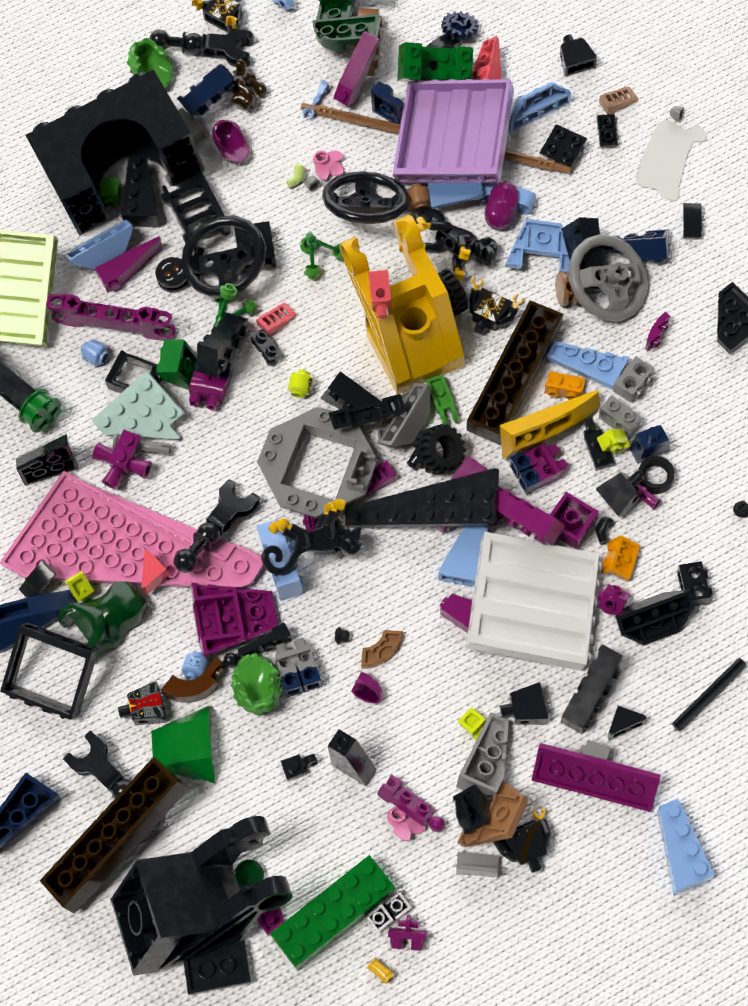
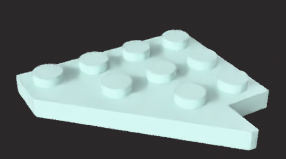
[91,371,184,439]

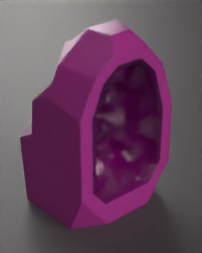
[351,672,384,704]

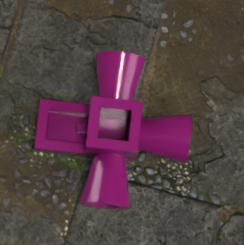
[92,429,152,490]

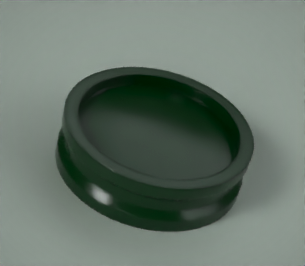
[234,859,264,887]

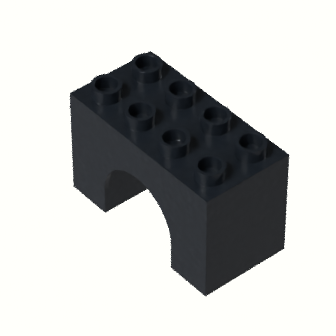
[25,69,205,236]

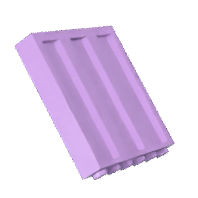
[392,78,514,183]

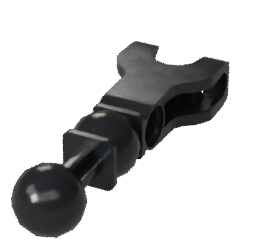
[149,29,254,67]
[173,479,260,573]
[63,731,166,832]

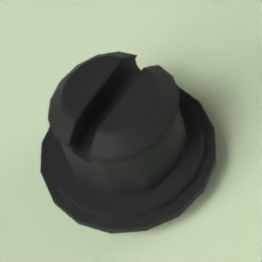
[733,501,748,518]
[335,627,350,644]

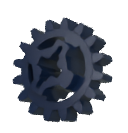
[441,11,479,41]

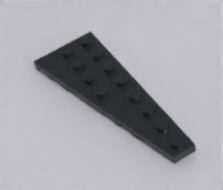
[344,468,499,528]

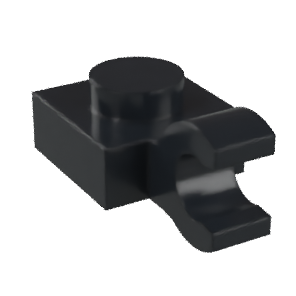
[281,754,318,781]

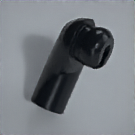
[595,516,613,545]

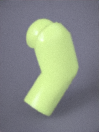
[286,164,306,188]

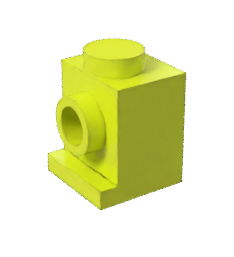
[597,429,631,455]

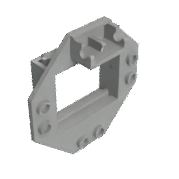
[257,407,378,518]

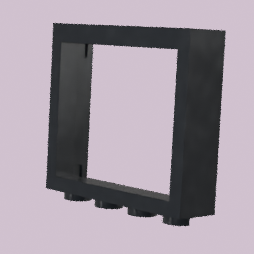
[0,622,99,720]

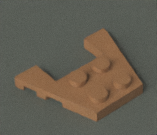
[457,781,529,847]

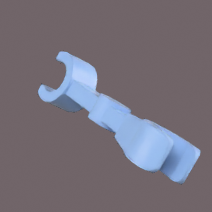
[303,80,329,120]

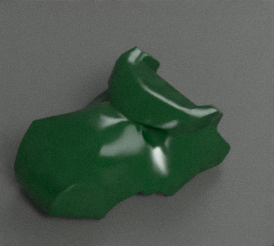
[57,581,149,661]

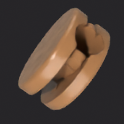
[555,271,578,306]

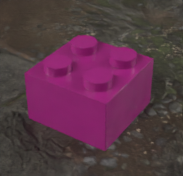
[550,492,599,549]

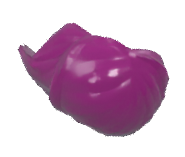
[212,120,250,163]
[484,180,519,229]

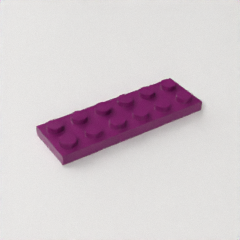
[531,743,661,812]

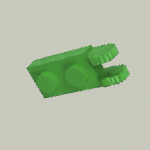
[425,374,459,425]

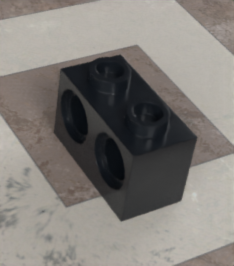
[677,561,713,606]

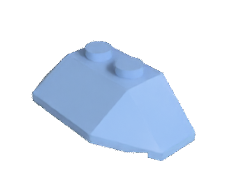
[509,82,571,132]
[64,220,133,269]

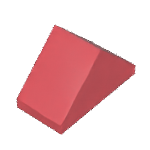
[141,550,169,594]

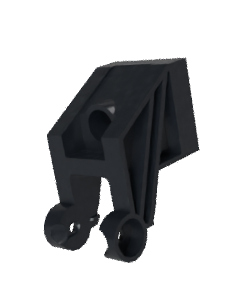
[111,816,293,976]

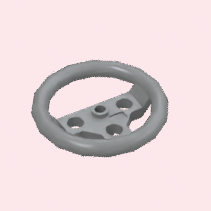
[569,234,648,322]

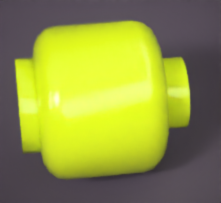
[288,369,314,398]

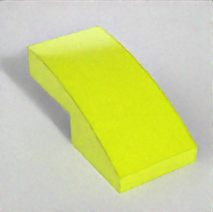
[458,707,486,740]

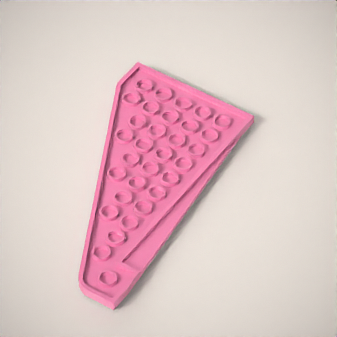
[0,471,264,589]

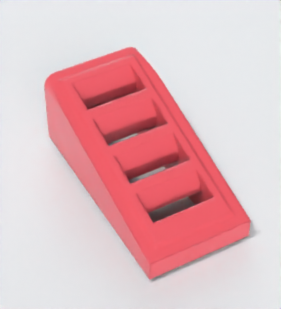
[256,302,297,337]

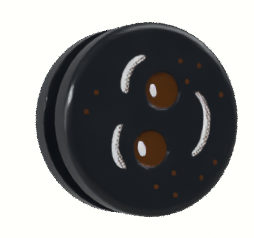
[155,257,189,293]

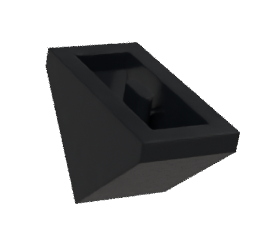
[607,706,647,740]

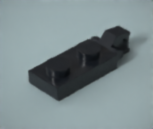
[583,418,614,471]

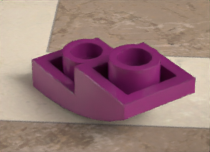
[645,311,671,352]

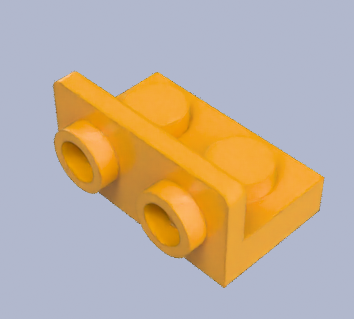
[544,371,586,400]
[601,535,640,581]

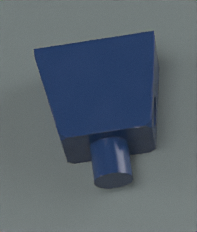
[629,425,670,464]

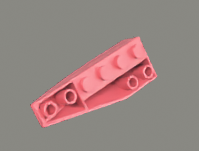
[472,36,501,80]

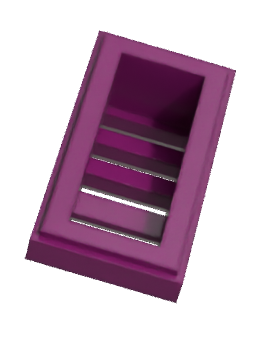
[363,461,396,498]

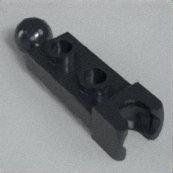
[223,623,292,668]

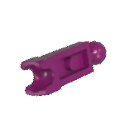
[377,775,445,832]

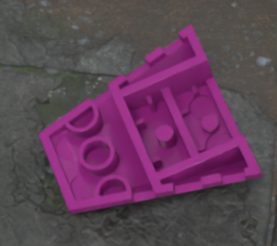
[191,583,278,657]

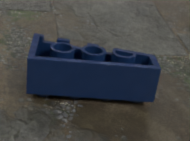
[0,772,61,851]

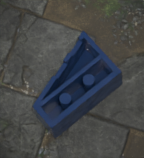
[177,64,237,116]

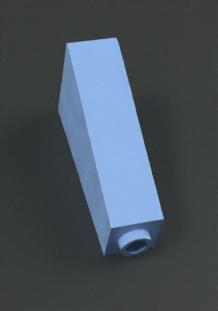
[438,526,490,587]

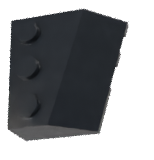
[16,434,79,486]

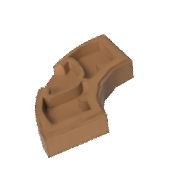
[361,630,403,669]

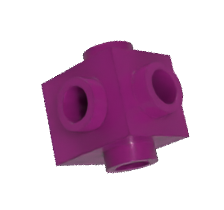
[597,584,630,615]

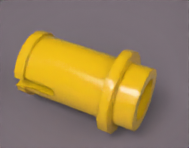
[367,958,395,984]

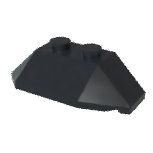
[615,590,695,645]

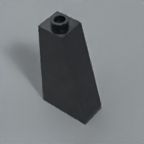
[328,729,377,786]

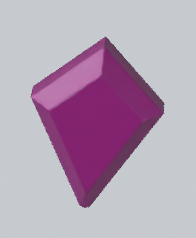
[257,907,285,936]

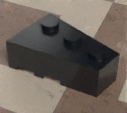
[320,371,381,426]

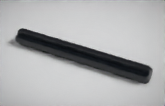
[672,658,746,731]

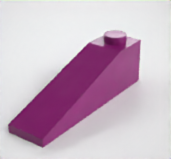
[333,31,380,106]
[95,236,163,293]

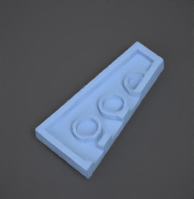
[546,341,629,390]

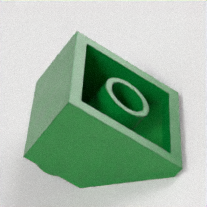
[156,339,197,390]

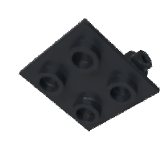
[539,124,587,168]

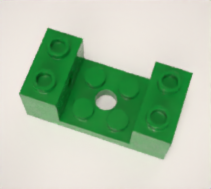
[397,42,474,82]

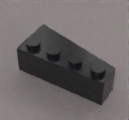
[197,313,250,378]

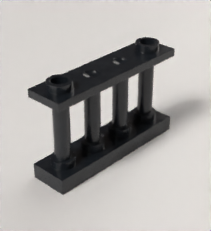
[161,170,231,244]

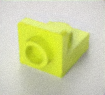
[65,571,94,602]

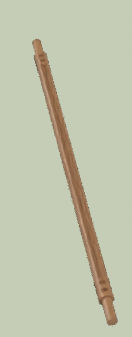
[300,102,572,174]

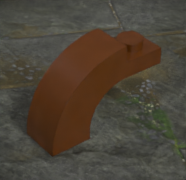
[161,657,224,703]

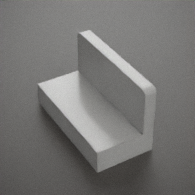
[456,852,499,878]

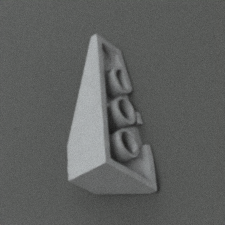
[456,712,509,795]

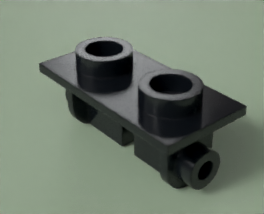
[249,329,284,366]

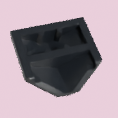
[453,785,490,835]

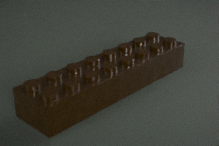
[466,300,564,445]
[40,756,189,914]

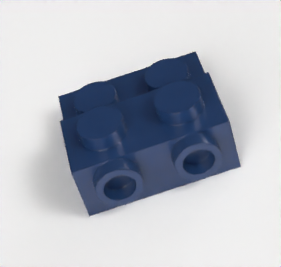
[370,81,404,124]

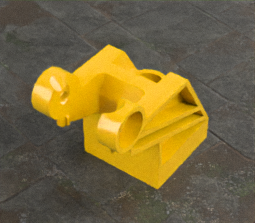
[339,215,464,394]

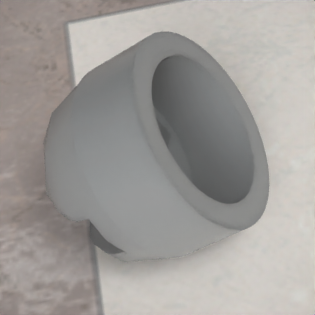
[669,106,684,121]
[305,176,321,192]

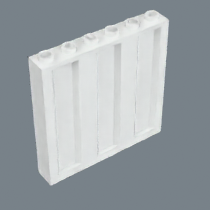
[466,532,601,670]

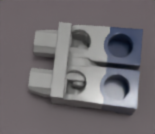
[275,637,323,698]

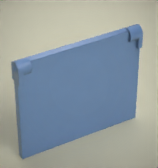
[428,183,484,209]

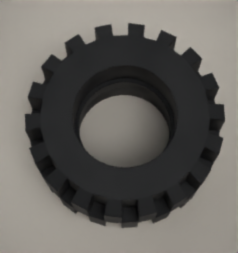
[438,269,469,317]
[413,424,466,475]

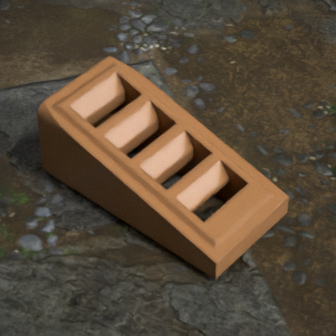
[599,86,638,114]

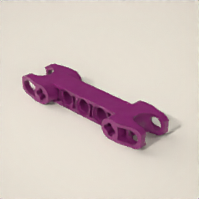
[46,294,176,340]

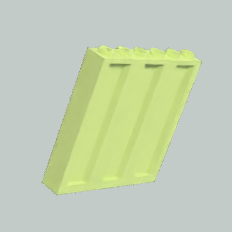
[0,230,58,347]

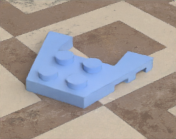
[505,219,570,274]

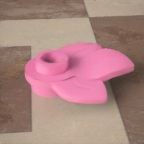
[313,150,344,180]
[387,807,426,841]

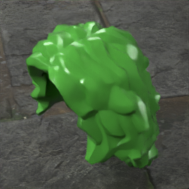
[127,37,173,89]
[230,653,283,716]

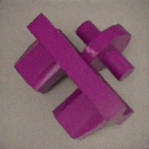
[388,915,427,951]

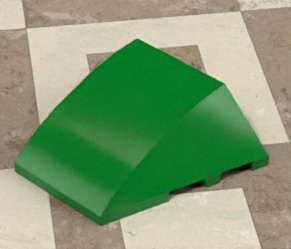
[151,705,215,784]

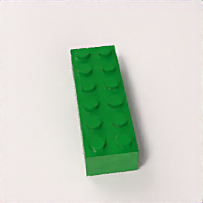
[270,855,396,971]

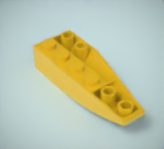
[500,390,600,459]

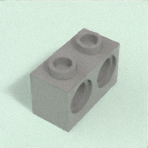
[613,356,654,403]
[598,395,642,439]

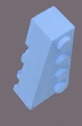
[257,519,304,601]
[657,799,714,896]

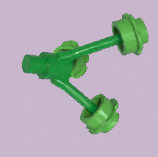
[300,232,343,279]
[213,283,257,327]

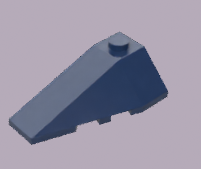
[602,229,670,262]

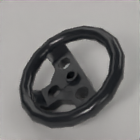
[322,171,410,225]
[181,215,266,297]

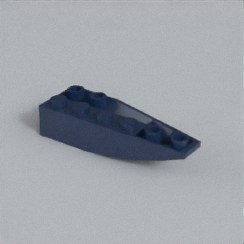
[0,590,74,652]

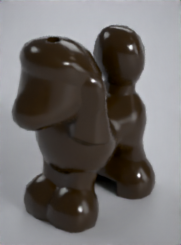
[228,59,267,111]

